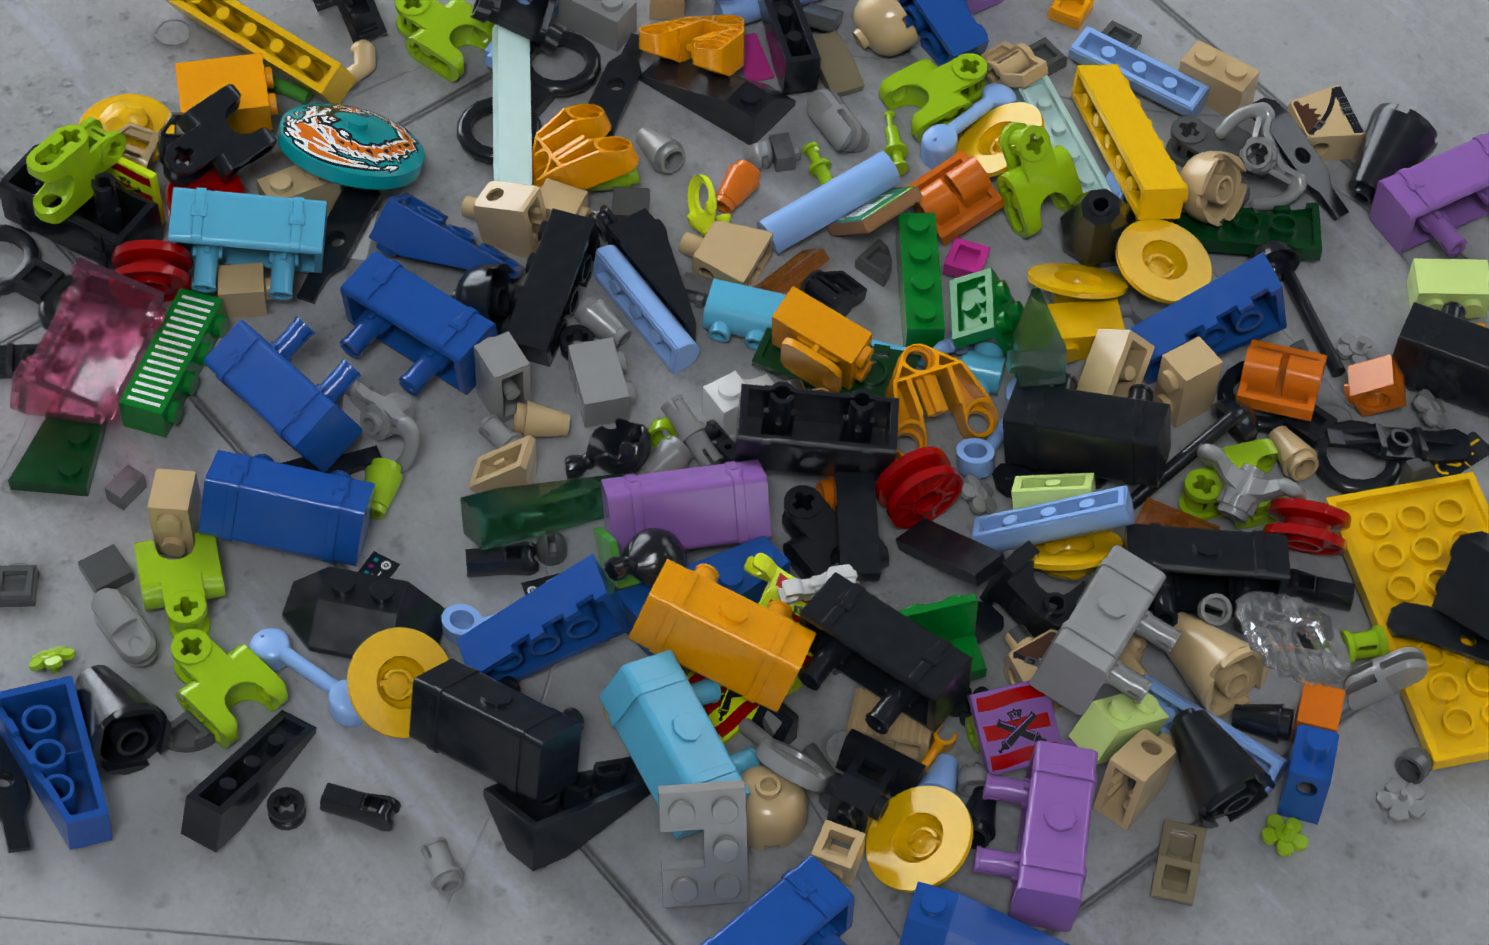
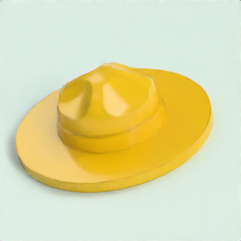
[78,94,176,163]
[956,102,1045,177]
[1115,219,1212,304]
[1027,263,1128,303]
[1015,530,1123,581]
[347,627,449,738]
[865,786,973,893]

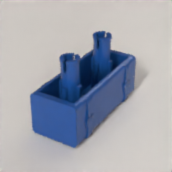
[339,251,498,396]
[204,316,362,472]
[198,450,375,566]
[700,855,855,945]

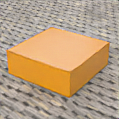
[1047,0,1095,31]

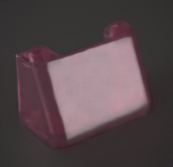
[10,257,167,424]

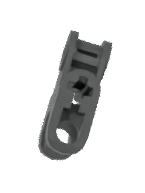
[1165,116,1275,208]

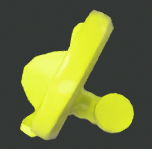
[687,174,732,237]

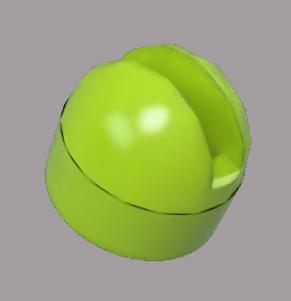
[649,417,679,448]

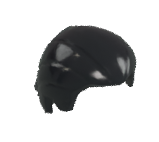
[565,418,651,479]
[604,528,687,587]

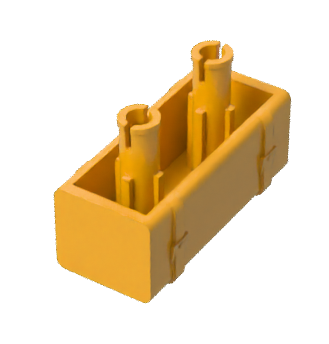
[628,559,816,713]

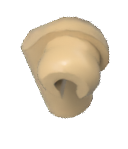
[347,39,376,87]
[1118,633,1152,677]

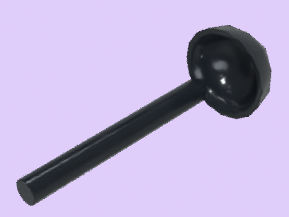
[1249,240,1346,378]
[1130,399,1259,510]

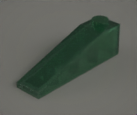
[1007,288,1067,387]
[460,473,623,550]

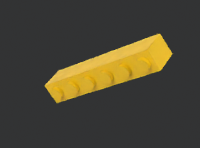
[166,0,357,104]
[1071,64,1189,220]

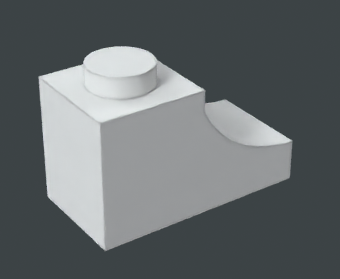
[702,371,774,437]

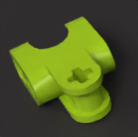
[395,0,495,82]
[878,53,988,143]
[26,117,126,224]
[996,122,1083,238]
[1177,438,1284,529]
[134,531,226,639]
[170,629,289,748]

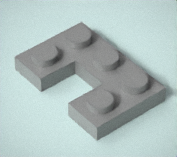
[658,780,749,908]

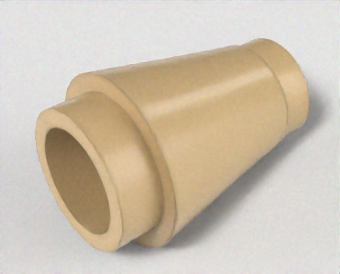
[512,400,570,438]
[1268,426,1319,481]

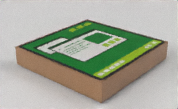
[826,185,923,236]

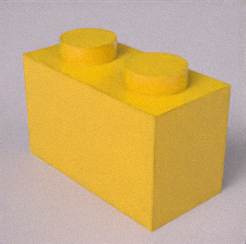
[1039,298,1125,363]

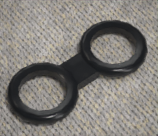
[456,31,601,164]
[0,224,129,344]
[1217,361,1402,494]

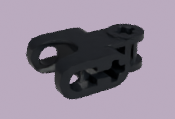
[163,84,277,186]
[782,485,889,579]

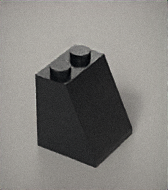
[1432,531,1489,640]

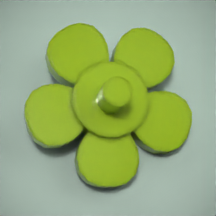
[28,645,76,674]
[1261,814,1309,857]

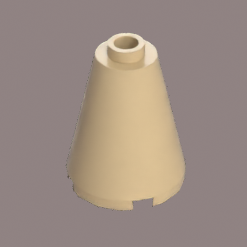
[1168,612,1269,718]

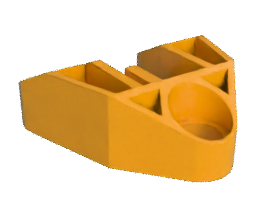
[639,15,744,77]
[532,104,640,190]
[885,344,998,460]

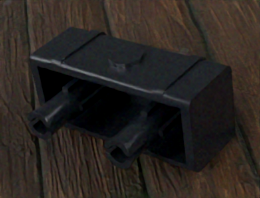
[0,144,163,271]
[1393,301,1489,416]
[1002,372,1171,487]
[734,381,899,480]
[1123,523,1290,635]
[798,572,972,734]
[409,658,584,804]

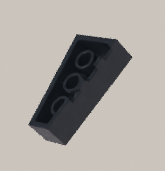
[500,208,601,367]

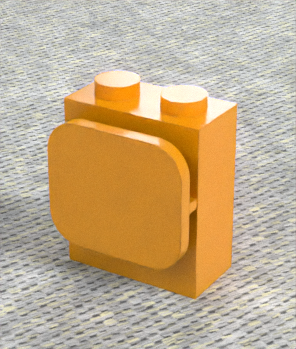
[175,53,278,134]
[772,286,874,393]

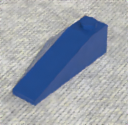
[368,192,525,279]
[900,881,1069,945]

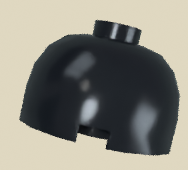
[451,263,519,335]

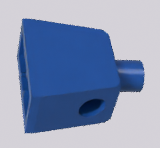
[1277,724,1339,825]

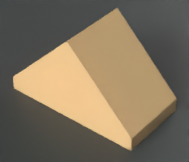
[468,435,537,502]

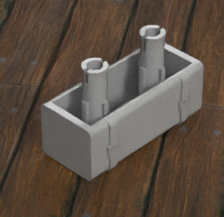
[1030,545,1182,715]

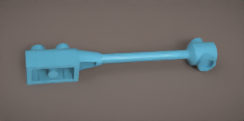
[702,278,1006,395]

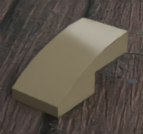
[813,31,865,97]
[1150,819,1207,906]

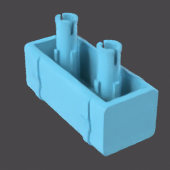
[168,187,327,300]
[599,650,760,840]

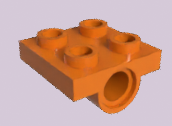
[906,150,1005,246]
[1236,339,1327,422]

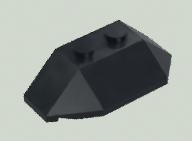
[282,566,446,659]

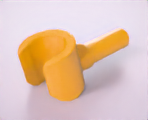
[920,724,958,772]

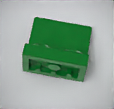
[950,267,1028,369]
[899,594,987,680]

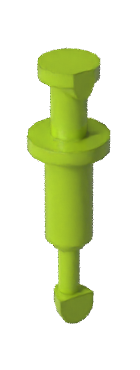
[883,110,909,176]
[802,142,833,185]

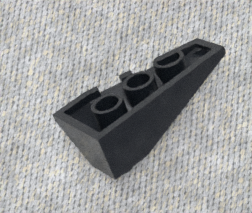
[639,57,796,145]
[483,756,651,871]

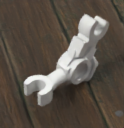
[777,564,860,605]

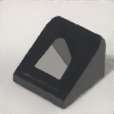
[752,702,798,745]

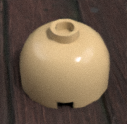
[852,0,919,56]
[1179,151,1247,226]
[741,764,809,850]

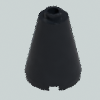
[1348,103,1438,205]
[75,665,171,775]
[1170,708,1275,828]

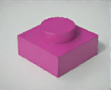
[943,237,991,278]

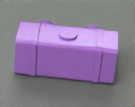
[1369,133,1489,257]
[601,459,772,556]
[972,741,1098,932]

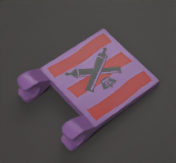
[967,681,1078,775]

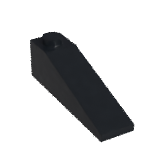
[758,0,821,93]
[608,208,696,342]
[181,710,317,852]

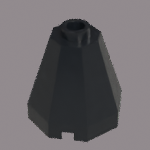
[1060,189,1136,268]

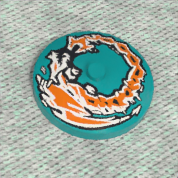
[277,103,425,190]

